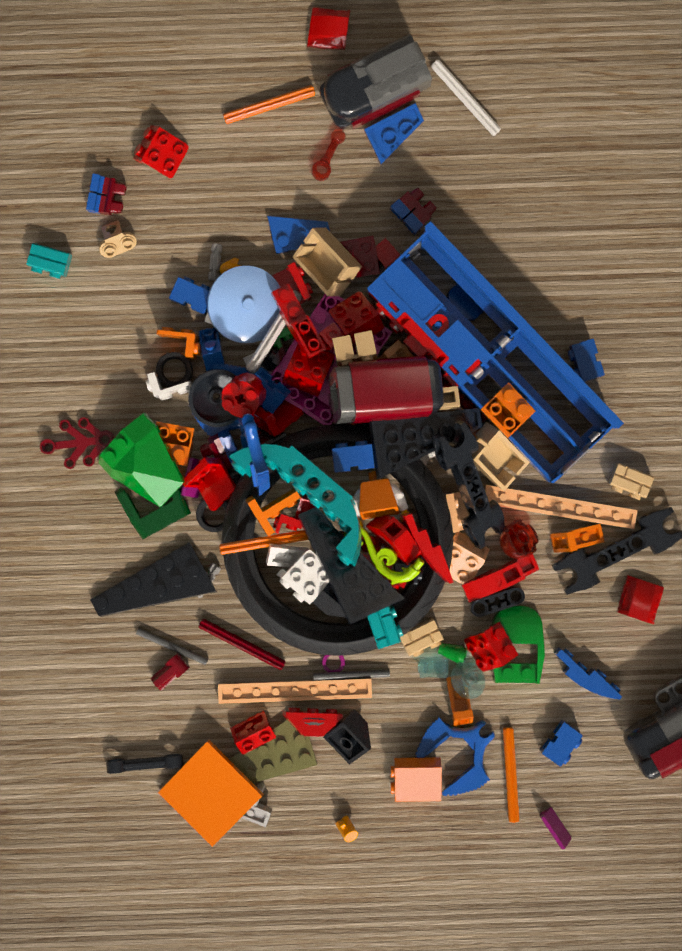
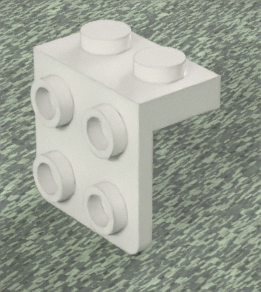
[145,372,192,401]
[277,550,329,604]

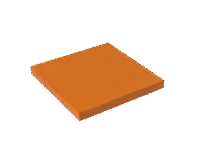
[158,740,264,847]

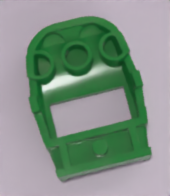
[491,606,545,684]

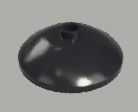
[188,369,239,427]

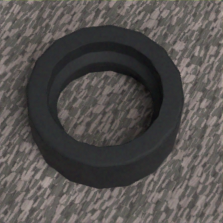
[156,352,193,388]
[196,500,228,532]

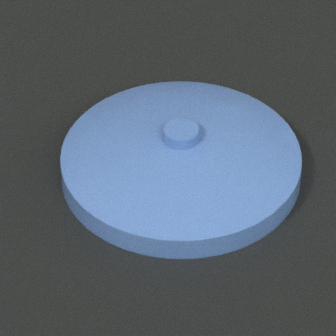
[207,266,280,343]

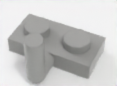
[241,782,273,828]

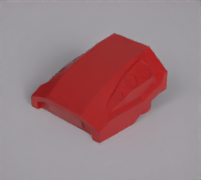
[307,8,350,50]
[616,575,664,624]

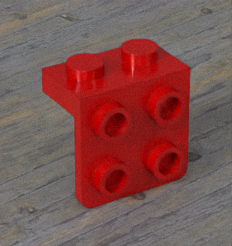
[133,125,189,178]
[272,262,313,305]
[329,292,384,347]
[183,457,236,511]
[464,621,519,672]

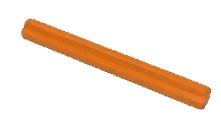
[223,85,315,124]
[219,530,309,555]
[503,727,519,823]

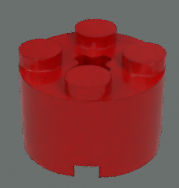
[222,373,266,418]

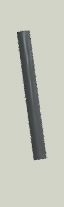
[136,627,209,665]
[313,669,390,681]

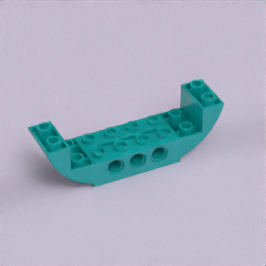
[229,444,362,567]

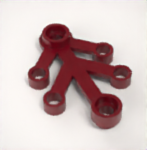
[40,417,115,469]

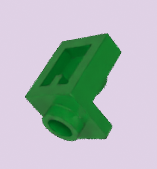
[273,327,294,349]

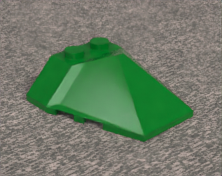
[99,413,185,507]

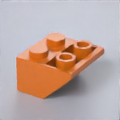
[480,383,536,438]
[156,421,195,466]

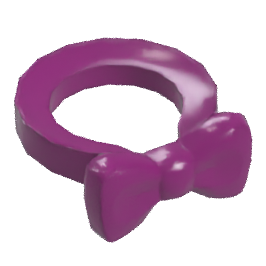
[322,655,345,672]

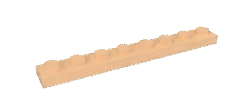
[485,485,638,529]
[218,678,372,704]

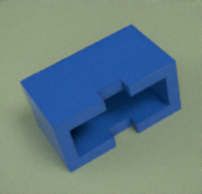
[169,276,211,315]
[567,338,605,382]
[254,367,291,414]
[332,441,375,473]
[540,720,583,767]

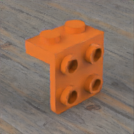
[156,327,201,360]

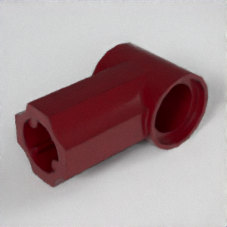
[150,653,190,691]

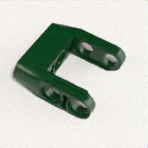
[115,487,191,540]

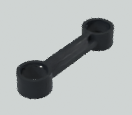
[106,754,183,774]

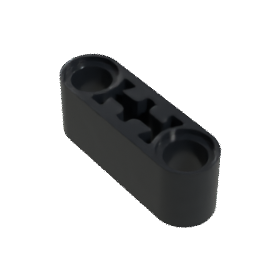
[469,586,525,617]

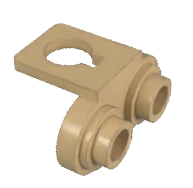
[99,220,137,258]

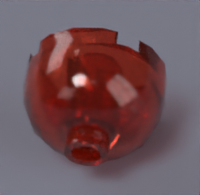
[499,520,539,559]

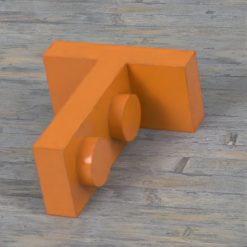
[245,488,301,536]
[550,523,605,553]
[446,674,474,727]

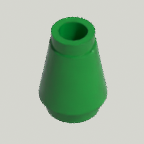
[438,643,468,663]

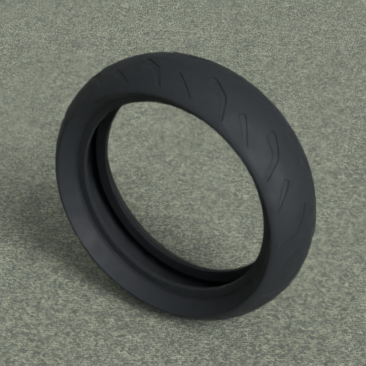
[222,424,453,656]

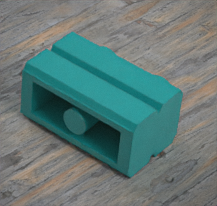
[26,243,72,279]
[367,606,403,649]

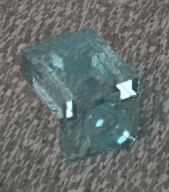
[418,657,449,678]

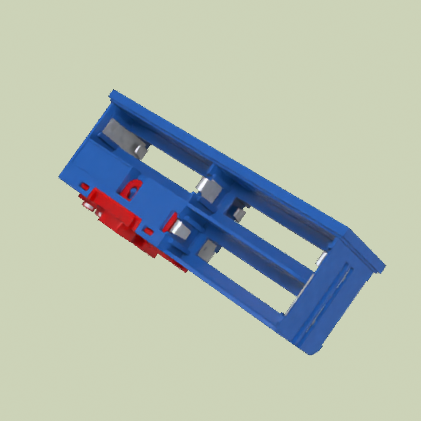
[367,221,624,483]

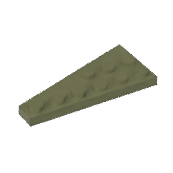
[229,709,317,783]

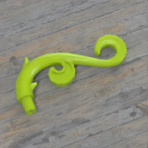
[343,525,425,585]

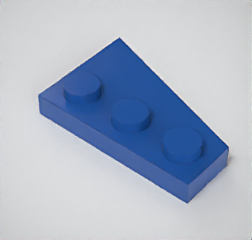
[364,103,424,164]
[268,216,330,254]

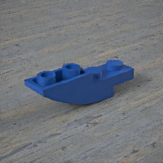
[554,648,622,700]

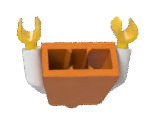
[353,471,410,527]

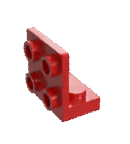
[282,344,335,397]
[252,400,304,437]

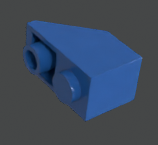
[199,328,225,371]

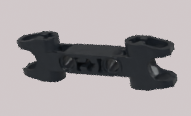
[433,420,506,550]
[552,507,682,595]

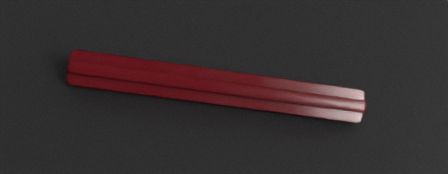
[198,619,286,670]

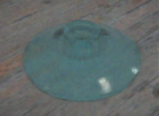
[451,661,485,699]

